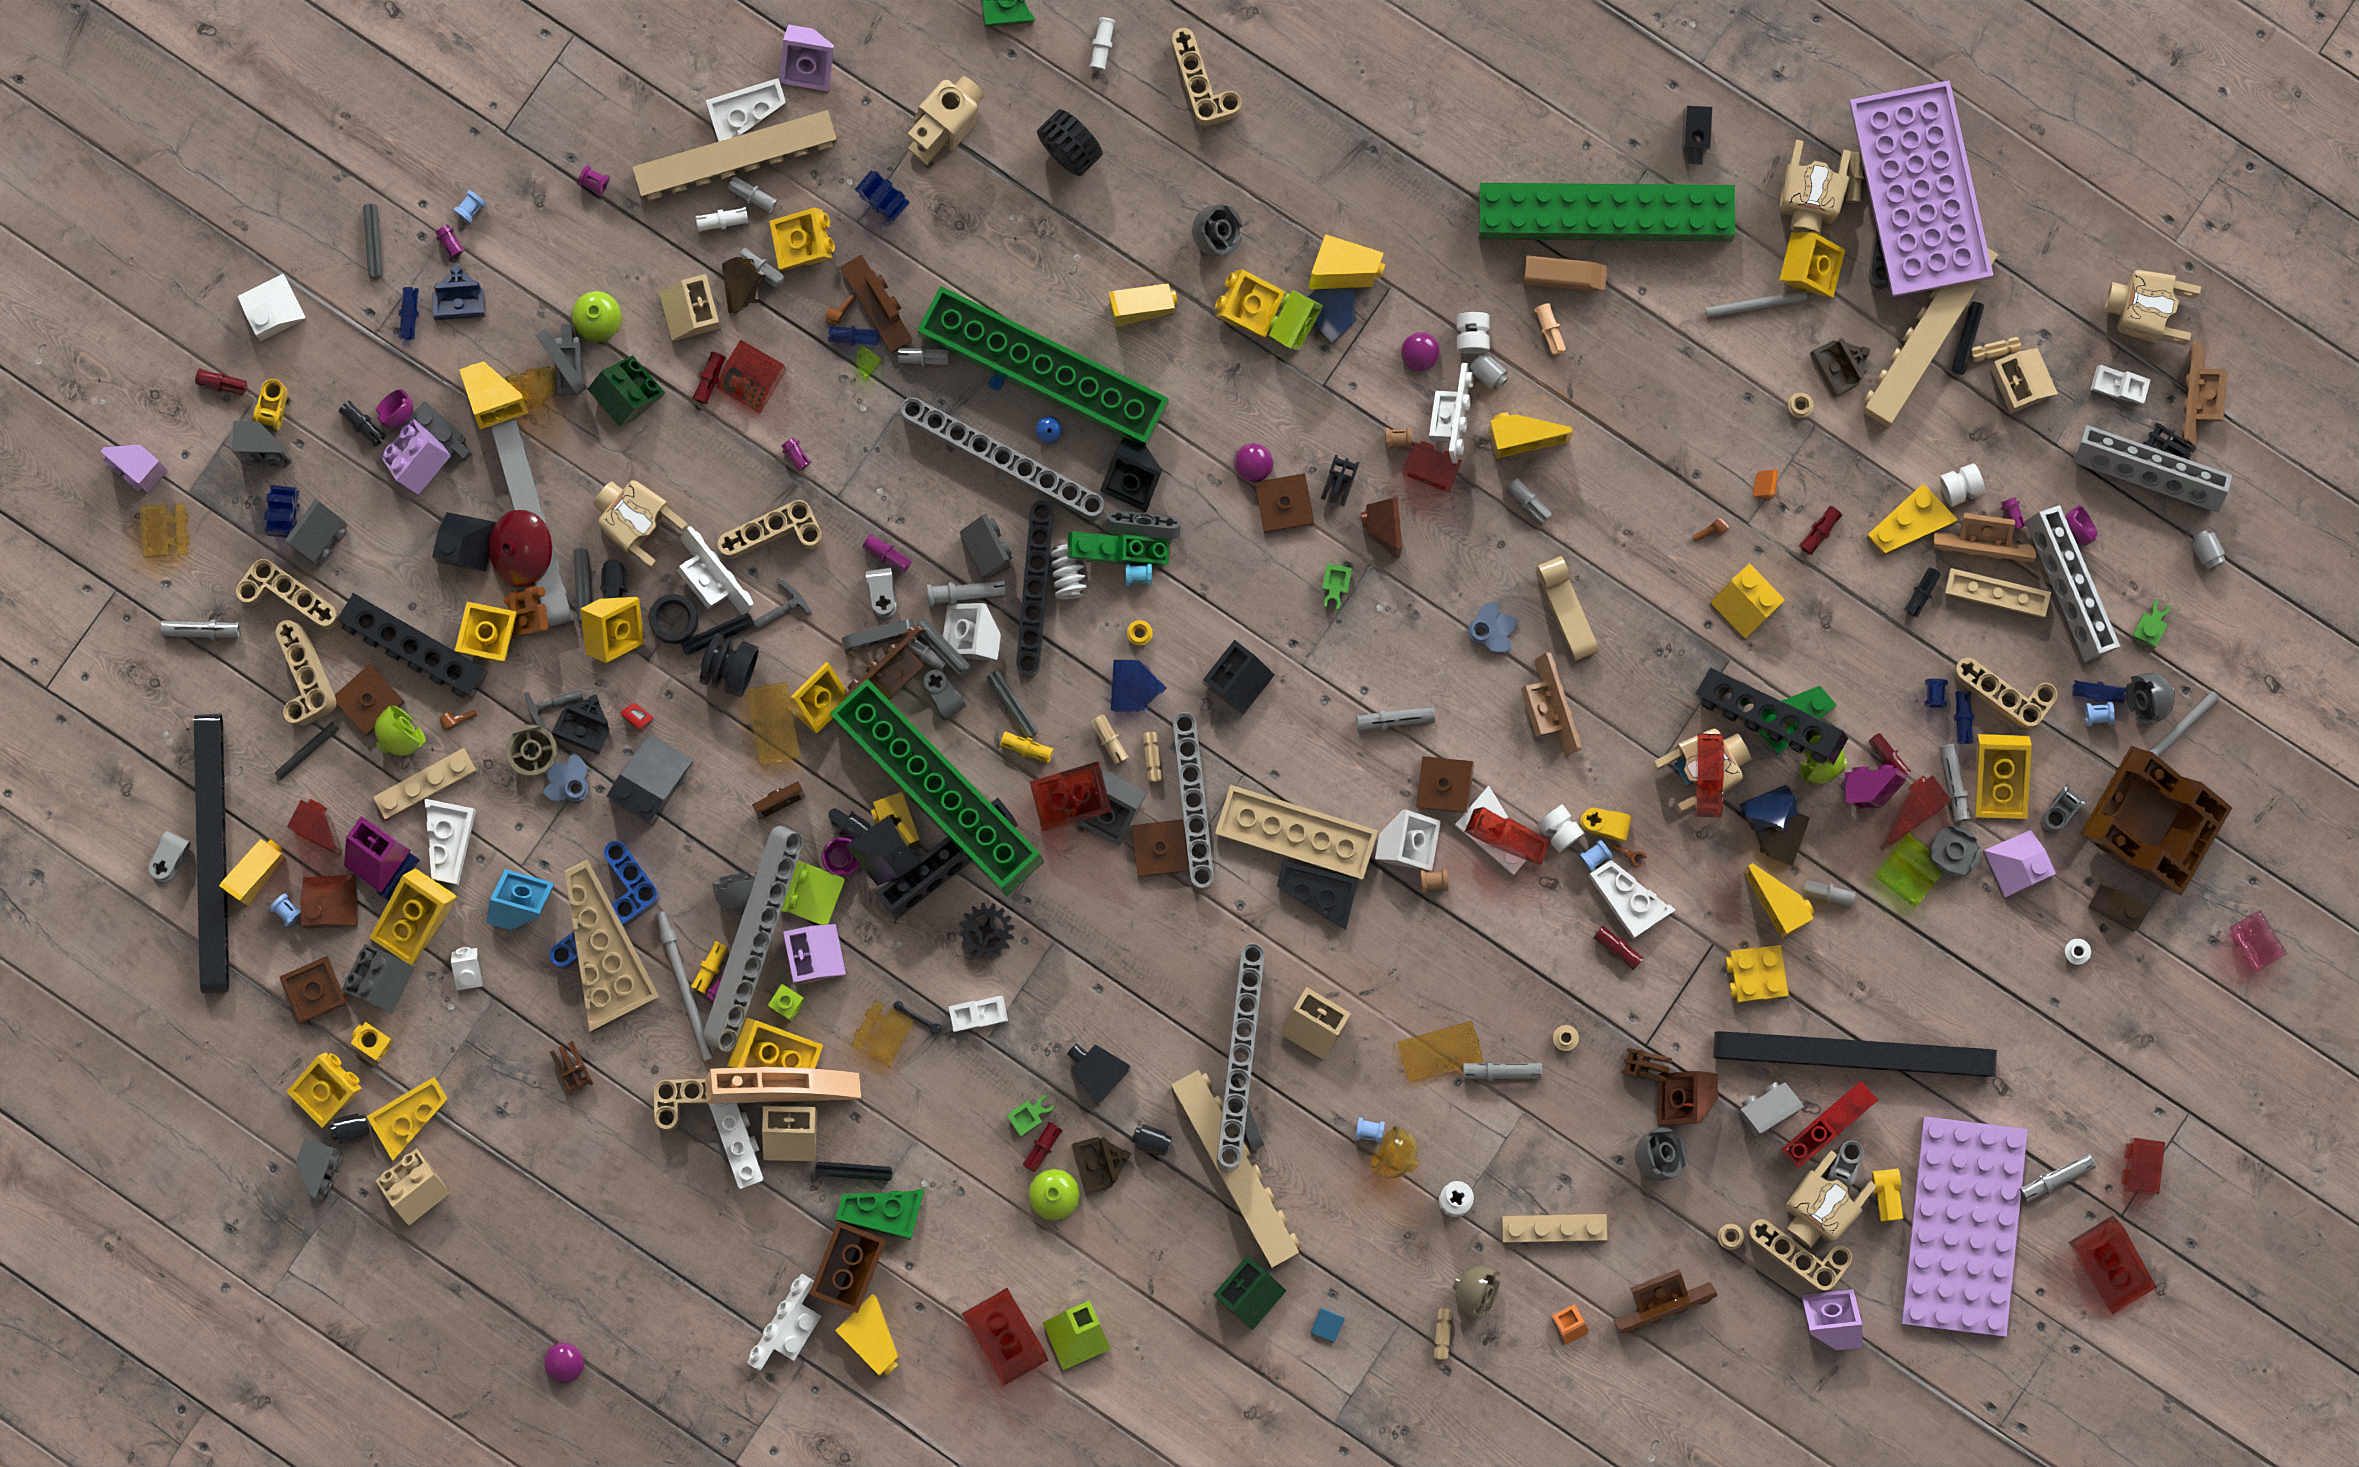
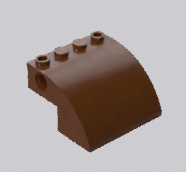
[2080,746,2232,896]

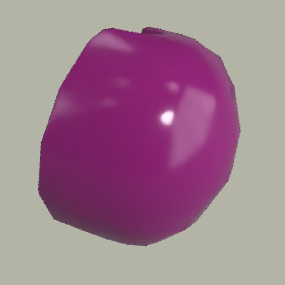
[1401,332,1440,371]
[376,389,414,428]
[1233,443,1274,483]
[2065,505,2098,546]
[821,837,860,876]
[544,1342,584,1383]

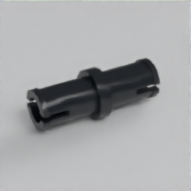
[338,400,386,446]

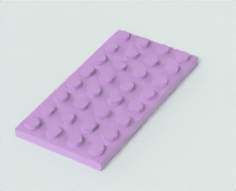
[1849,80,1993,297]
[1901,1116,2028,1337]

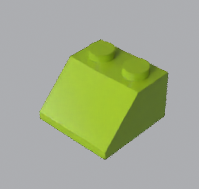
[1269,290,1323,351]

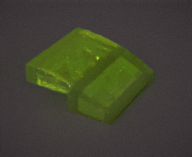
[1874,833,1942,908]

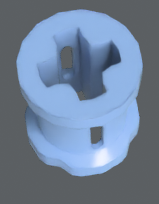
[453,190,486,224]
[2085,702,2114,726]
[1578,839,1613,872]
[269,893,301,928]
[1355,1117,1385,1144]

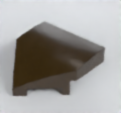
[722,257,765,313]
[1810,338,1870,397]
[1749,813,1810,866]
[1071,1137,1132,1194]

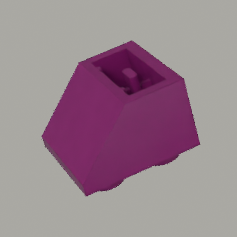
[1845,765,1907,809]
[344,816,411,892]

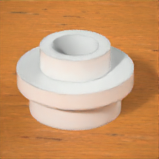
[2065,939,2091,965]

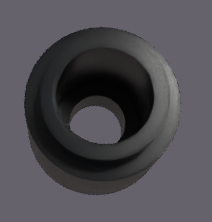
[330,1113,370,1144]
[1131,1124,1172,1156]

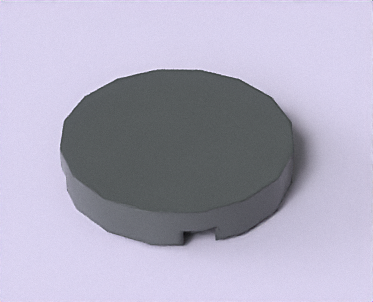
[1929,826,1981,877]

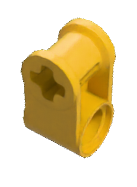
[252,379,288,431]
[1580,808,1632,842]

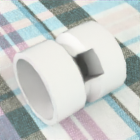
[1457,312,1490,354]
[1939,463,1986,507]
[1536,804,1585,853]

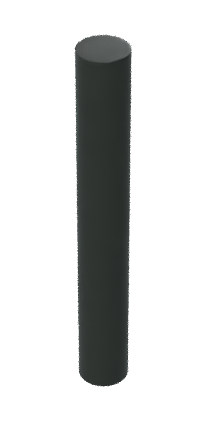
[274,721,339,780]

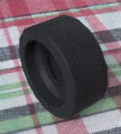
[648,594,699,645]

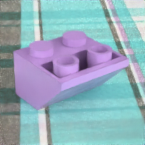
[381,419,451,495]
[100,444,168,493]
[783,924,846,985]

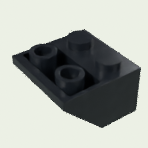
[1203,639,1275,715]

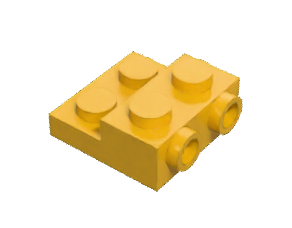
[769,207,835,271]
[1215,269,1285,338]
[1725,945,1789,1004]
[286,1052,362,1128]

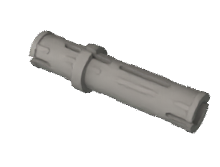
[161,620,241,640]
[1356,706,1435,731]
[1939,744,1971,823]
[1463,1061,1542,1081]
[2020,1153,2096,1203]

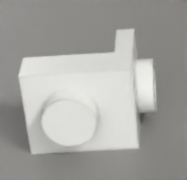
[451,947,483,990]

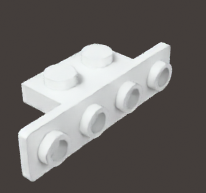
[1429,363,1474,463]
[677,526,754,615]
[705,1092,763,1189]
[747,1274,821,1371]

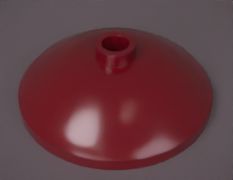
[489,510,552,587]

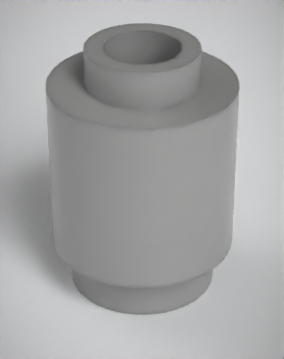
[1470,353,1508,391]
[2191,530,2226,570]

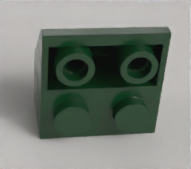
[587,355,665,427]
[1213,1255,1287,1330]

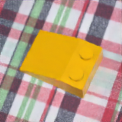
[1488,412,1573,459]
[1975,734,2032,819]
[1743,863,1815,939]
[369,868,457,965]
[727,1017,823,1069]

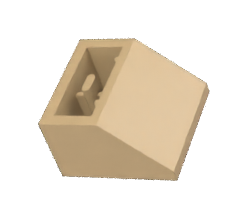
[659,274,721,342]
[1990,348,2058,414]
[1279,987,1351,1061]
[762,1106,817,1162]
[375,1148,450,1225]

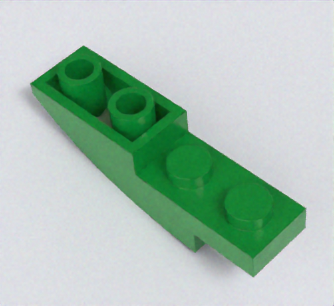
[1067,531,1169,565]

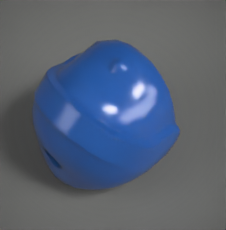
[1036,416,1062,444]

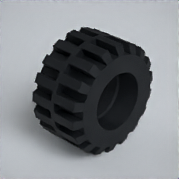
[1037,109,1103,176]

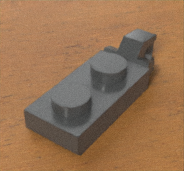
[555,324,583,396]
[408,401,472,461]

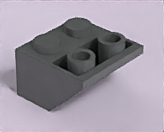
[232,421,292,466]
[960,514,1013,581]
[342,944,415,1014]
[296,1138,343,1201]

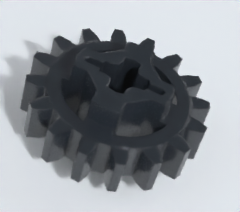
[959,903,1015,959]

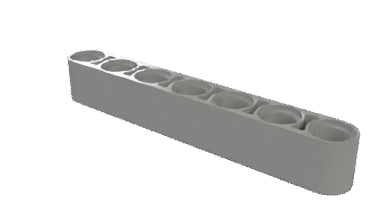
[1173,712,1214,891]

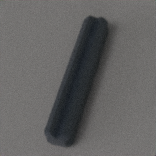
[1951,301,1984,375]
[681,613,754,655]
[815,1161,892,1181]

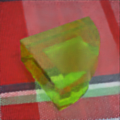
[856,344,882,381]

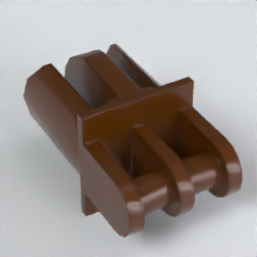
[550,1041,594,1095]
[1621,1048,1672,1083]

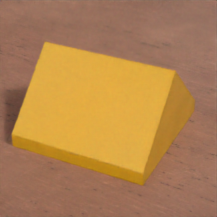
[455,602,517,662]
[788,662,847,734]

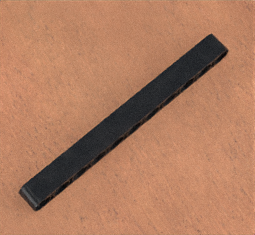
[194,713,229,994]
[1713,1031,1997,1077]

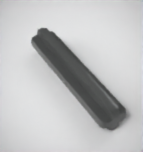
[363,204,382,279]
[574,548,591,623]
[916,619,970,676]
[987,670,1038,738]

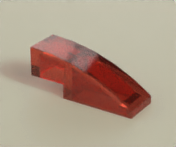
[1695,733,1724,818]
[1464,807,1551,865]

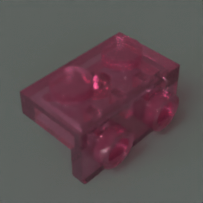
[2229,909,2287,972]

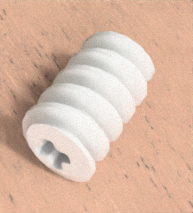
[1050,544,1086,600]
[1439,1181,1474,1217]

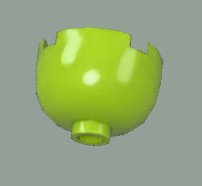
[571,291,623,343]
[374,705,426,756]
[1800,735,1847,784]
[1028,1169,1080,1221]

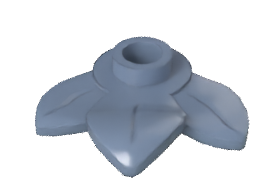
[1468,602,1518,652]
[542,754,589,802]

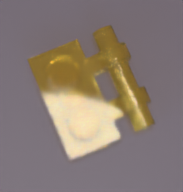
[140,503,190,558]
[851,1000,914,1067]

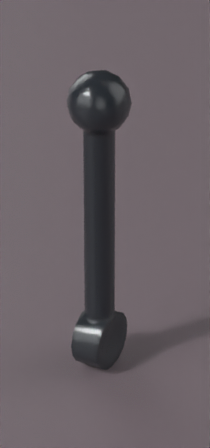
[893,1001,941,1034]

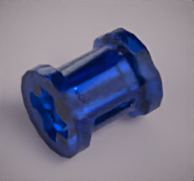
[1924,678,1948,708]

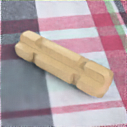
[1971,337,2021,362]
[1143,732,1162,783]
[1434,1308,1452,1360]

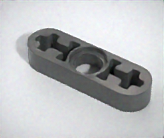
[535,328,587,395]
[1106,510,1181,539]
[841,619,915,652]
[1224,1078,1264,1150]

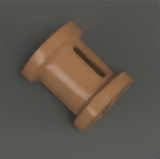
[1385,427,1412,450]
[1420,868,1448,894]

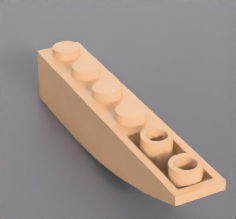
[705,1067,861,1104]

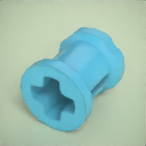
[1126,563,1152,586]

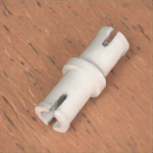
[1089,17,1115,71]
[695,207,748,232]

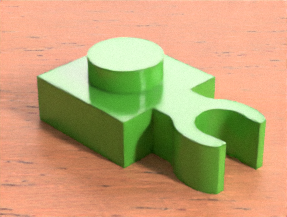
[1322,563,1352,611]
[2132,600,2170,648]
[1007,1095,1054,1137]

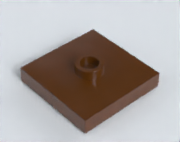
[1255,473,1314,533]
[335,664,405,736]
[1416,756,1474,813]
[752,781,805,819]
[1132,819,1189,877]
[279,956,348,1025]

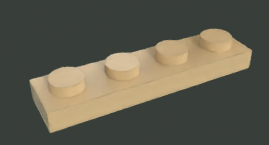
[1944,568,2051,618]
[373,748,477,821]
[1502,1214,1607,1243]

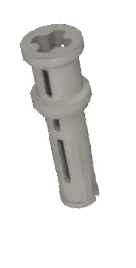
[927,580,1005,607]

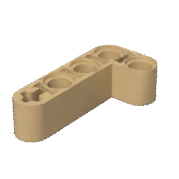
[1172,28,1242,127]
[718,500,823,559]
[1536,556,1599,661]
[236,559,339,630]
[276,620,336,726]
[1953,658,2057,730]
[654,1079,741,1131]
[1748,1219,1852,1291]

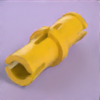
[1000,731,1054,764]
[690,941,730,994]

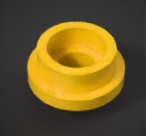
[1127,620,1153,646]

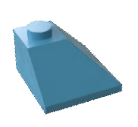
[486,869,554,930]

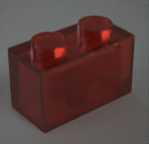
[1402,441,1462,493]
[2121,1138,2165,1195]

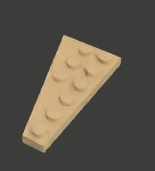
[565,859,659,1032]

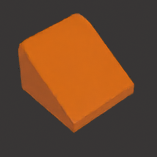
[1753,470,1778,500]
[1552,1304,1589,1344]

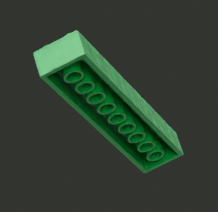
[1478,183,1735,242]
[917,286,1169,447]
[830,679,1044,897]

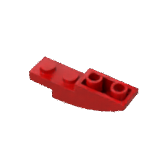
[1781,1080,1878,1169]

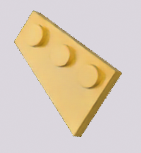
[1867,483,1959,555]
[366,1076,448,1161]

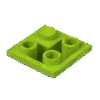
[1042,1300,1111,1370]

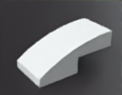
[2090,365,2151,404]
[949,996,1008,1032]

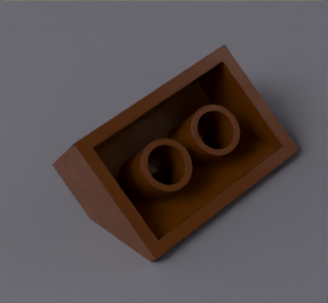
[809,1221,886,1313]

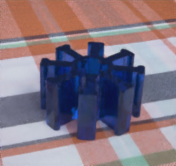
[854,170,910,222]
[264,485,300,538]

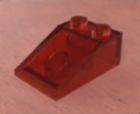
[1030,761,1112,832]
[1880,775,1951,851]
[2068,1215,2157,1315]
[962,1288,1049,1386]

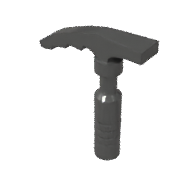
[753,578,812,630]
[524,690,584,733]

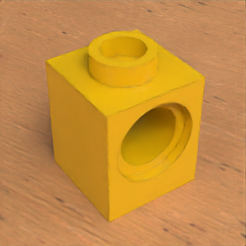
[351,1022,394,1063]

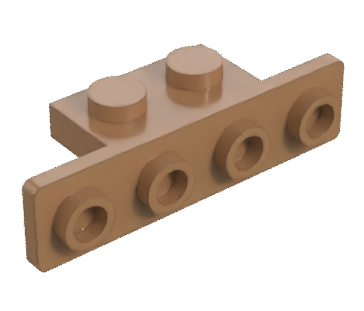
[2182,341,2228,446]
[1933,513,2036,563]
[1521,652,1582,756]

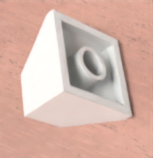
[238,274,306,341]
[943,603,1001,660]
[1375,810,1441,871]

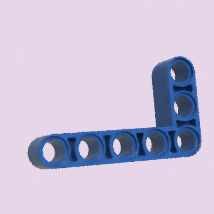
[550,841,659,969]

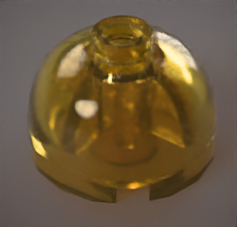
[504,366,557,409]
[1370,1126,1419,1179]

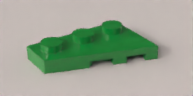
[981,0,1035,27]
[1758,685,1837,755]
[835,1189,924,1240]

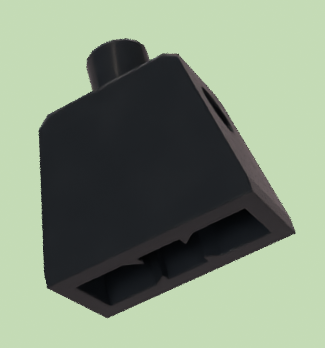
[1682,106,1713,165]
[1066,1043,1131,1105]

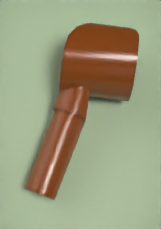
[825,294,856,325]
[1693,518,1729,541]
[440,710,477,730]
[1611,842,1647,867]

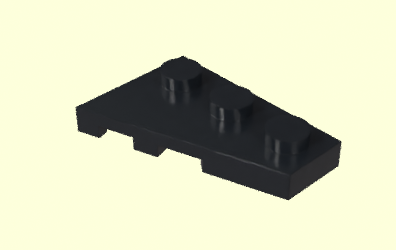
[1277,861,1358,930]

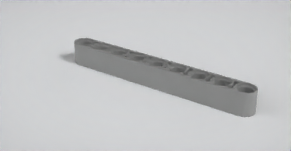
[901,397,1104,521]
[491,418,574,627]
[703,826,803,1052]
[1216,943,1265,1173]

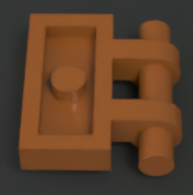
[504,586,549,639]

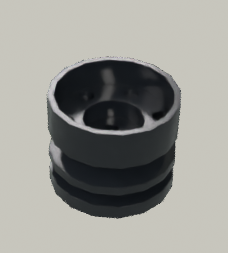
[699,632,759,698]

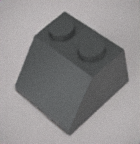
[285,499,348,567]
[1075,769,1147,846]

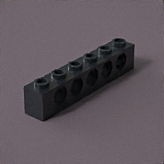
[337,593,488,699]
[1695,667,1848,765]
[876,798,1018,920]

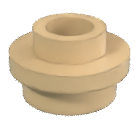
[1788,393,1814,418]
[1553,1025,1579,1051]
[1717,1224,1744,1250]

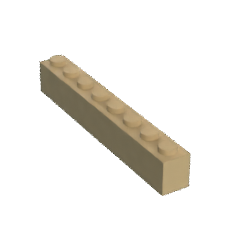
[633,110,837,201]
[1862,248,1998,428]
[1171,1070,1301,1269]

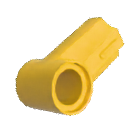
[1872,1168,1903,1222]

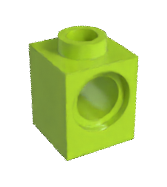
[768,984,806,1022]

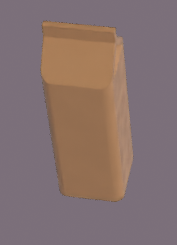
[1523,256,1607,291]

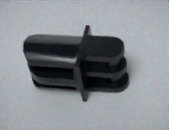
[2143,423,2196,460]
[1320,454,1360,507]
[600,559,628,599]
[828,808,871,840]

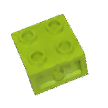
[781,860,845,925]

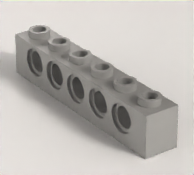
[2073,425,2232,513]
[2025,505,2120,662]

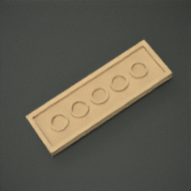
[1215,785,1378,881]

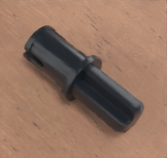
[1904,567,1941,618]

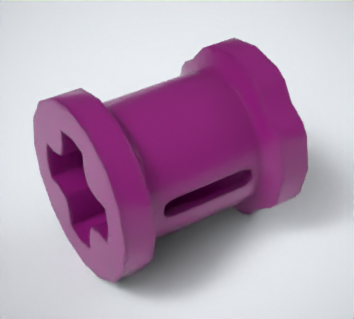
[577,165,610,196]

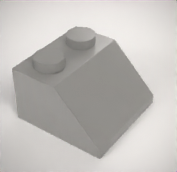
[1739,1082,1804,1137]

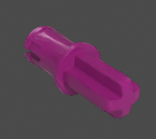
[862,534,912,573]

